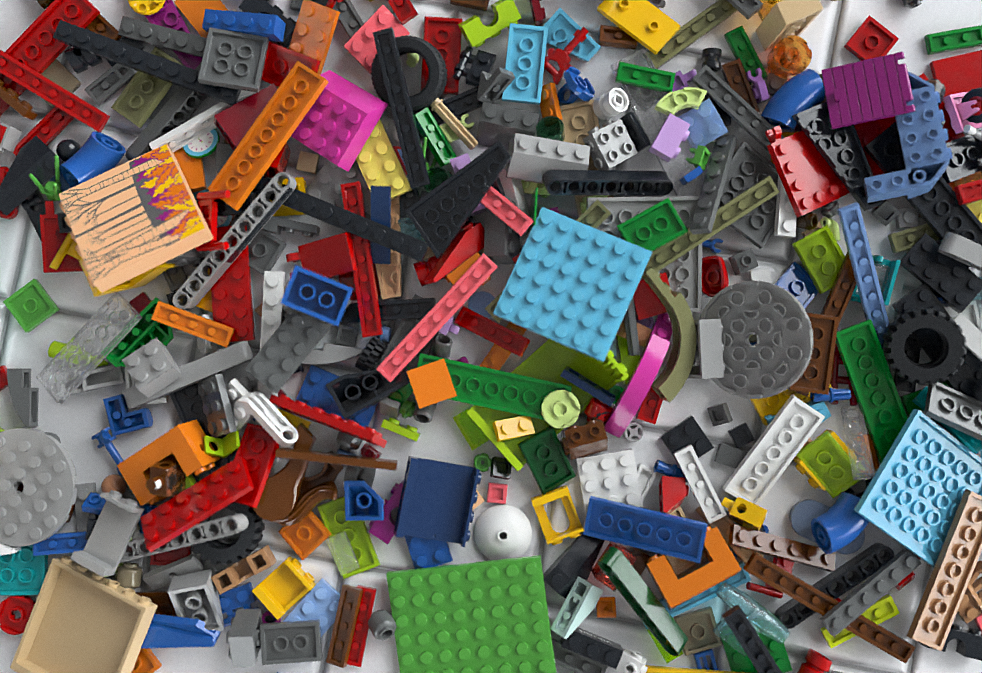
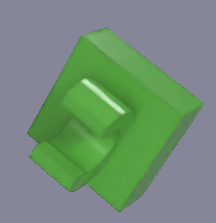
[686,145,711,171]

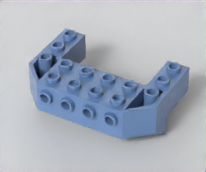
[864,71,952,203]

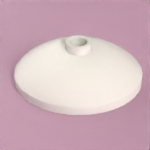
[474,504,532,560]

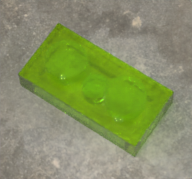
[453,408,489,451]

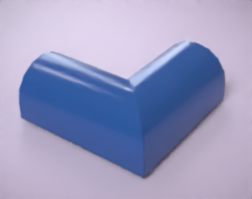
[103,394,153,436]

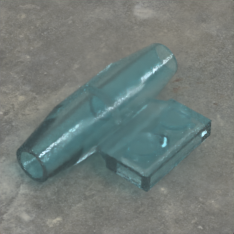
[712,582,790,657]

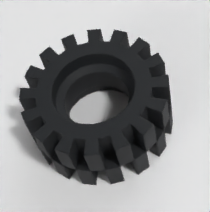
[355,337,387,371]

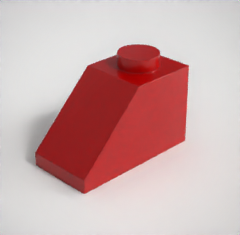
[659,476,689,514]

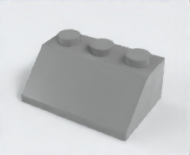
[688,319,725,379]

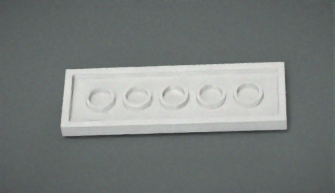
[722,395,825,505]

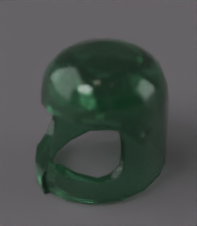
[536,116,565,142]
[424,167,453,193]

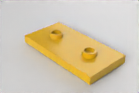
[597,0,681,55]

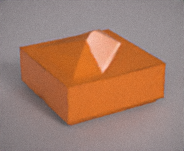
[596,597,617,618]

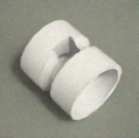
[593,88,629,120]

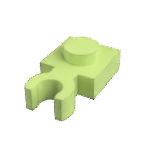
[440,113,475,144]

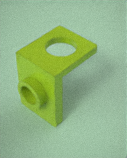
[204,429,240,458]

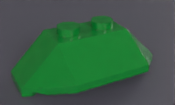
[101,297,174,367]

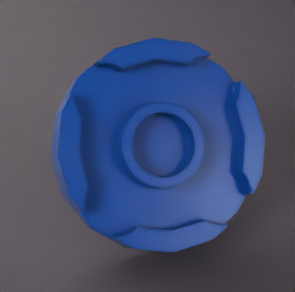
[557,67,595,105]

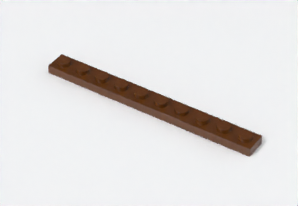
[743,552,916,664]

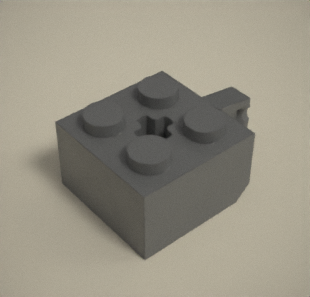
[226,609,263,667]

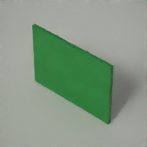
[529,187,538,232]

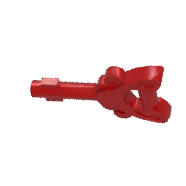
[544,26,589,85]

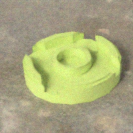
[541,390,580,428]

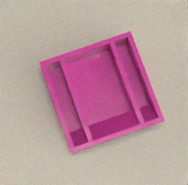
[291,70,388,172]

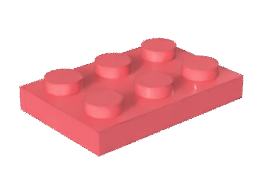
[343,5,410,74]

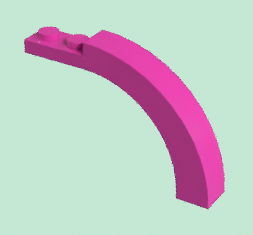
[604,313,673,438]

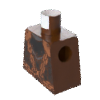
[146,454,186,497]

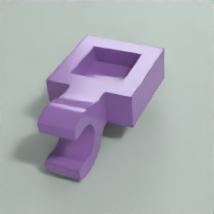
[746,68,770,104]
[672,69,697,92]

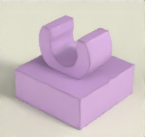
[439,317,460,336]

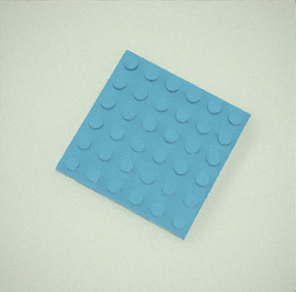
[493,207,652,362]
[854,409,982,568]

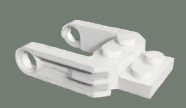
[226,378,298,468]

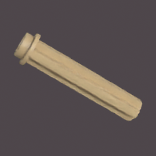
[430,98,478,150]

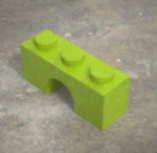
[458,0,521,48]

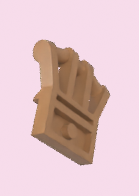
[957,561,982,624]

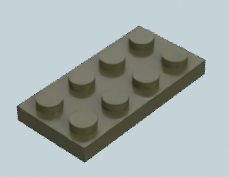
[111,46,183,128]

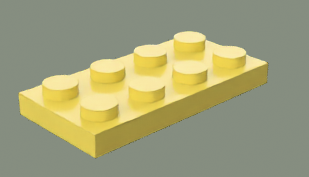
[356,119,412,200]

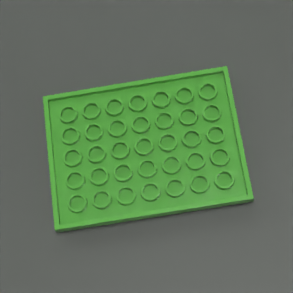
[386,555,556,673]

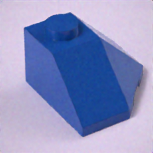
[344,480,384,521]

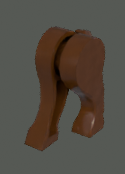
[254,423,346,527]

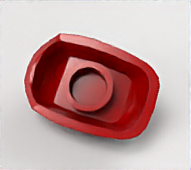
[702,256,729,297]

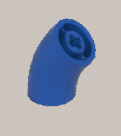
[761,69,825,131]
[60,132,126,188]
[811,492,869,554]

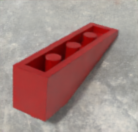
[425,222,485,284]

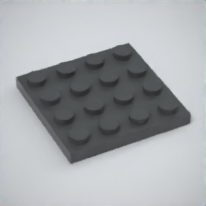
[718,141,778,249]

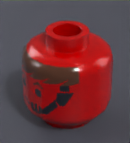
[584,397,613,424]

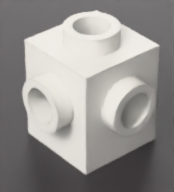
[615,648,648,673]

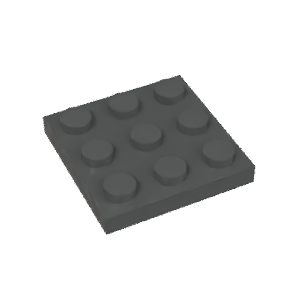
[198,27,269,93]

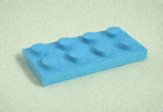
[502,23,548,105]

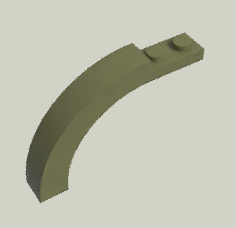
[642,267,696,403]

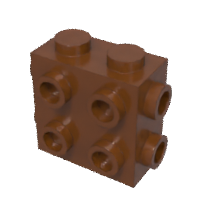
[562,420,608,460]

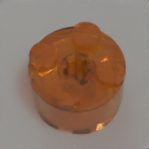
[767,35,812,80]

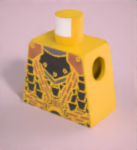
[721,497,767,531]

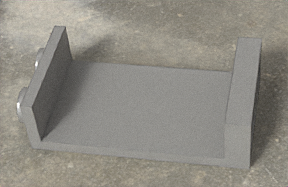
[70,490,144,577]

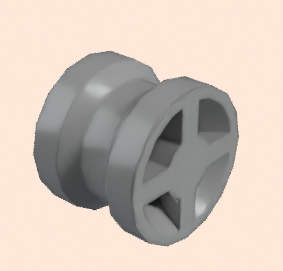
[623,422,643,442]

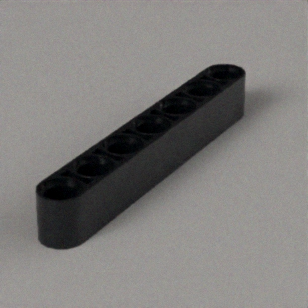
[542,170,673,196]
[774,543,894,629]

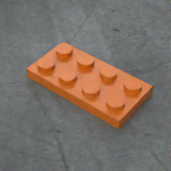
[289,0,340,75]

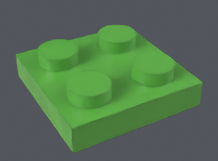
[3,279,60,333]

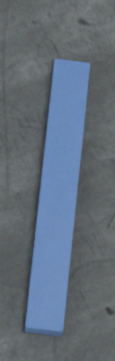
[837,202,889,347]

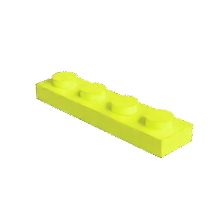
[820,594,900,648]

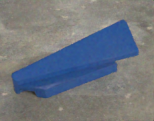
[141,614,221,649]

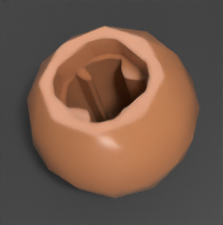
[101,474,127,495]

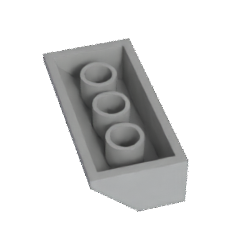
[506,133,590,184]

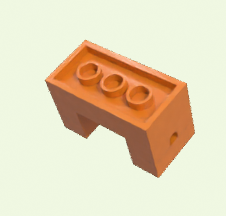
[117,419,220,506]
[646,526,742,610]

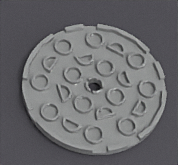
[699,281,813,399]
[0,428,77,546]

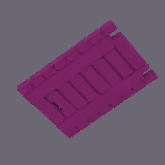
[821,52,916,129]

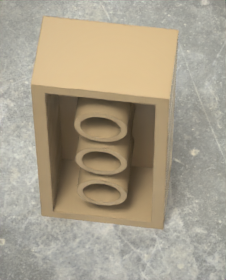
[756,0,823,51]

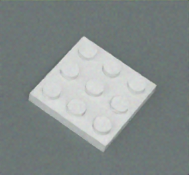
[576,449,643,515]

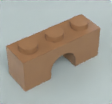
[211,545,277,595]

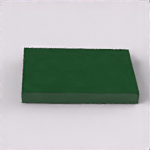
[517,426,576,495]

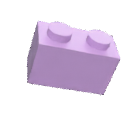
[648,113,691,162]

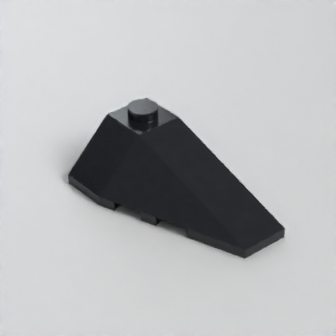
[0,136,64,216]
[326,367,410,420]
[543,531,605,599]

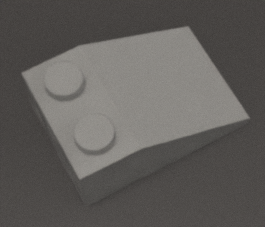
[168,569,225,631]

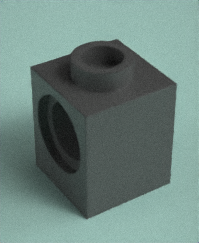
[728,248,759,275]

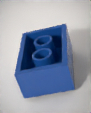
[280,265,353,326]

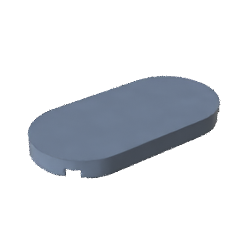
[789,499,865,555]

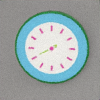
[183,129,220,158]

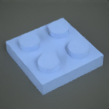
[678,98,729,149]

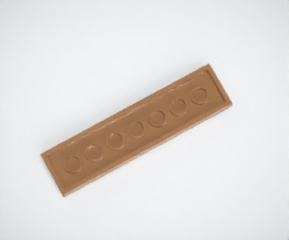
[907,489,982,651]

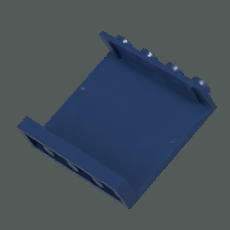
[393,456,481,547]

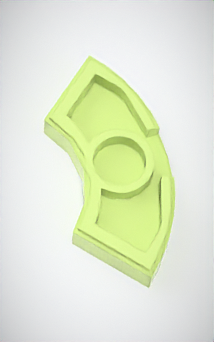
[655,87,707,116]

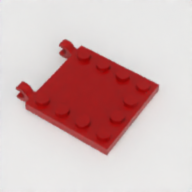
[765,125,850,217]

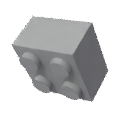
[122,338,183,398]

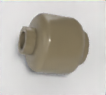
[115,562,143,589]

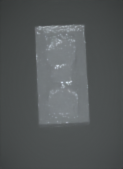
[326,531,360,575]

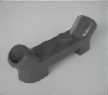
[413,335,453,423]

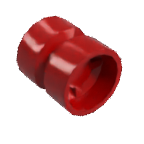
[413,255,447,287]
[797,648,833,673]

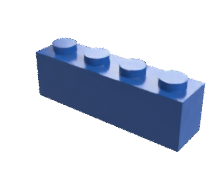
[202,9,286,42]

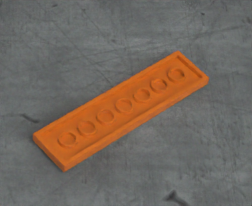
[208,61,329,211]

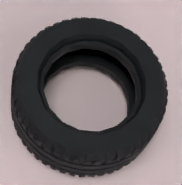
[371,35,448,112]

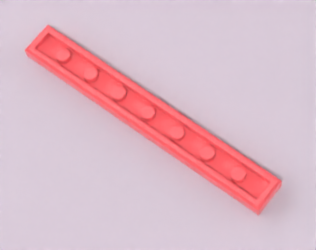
[376,253,498,382]

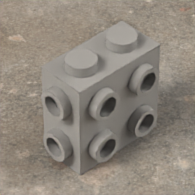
[583,119,638,170]

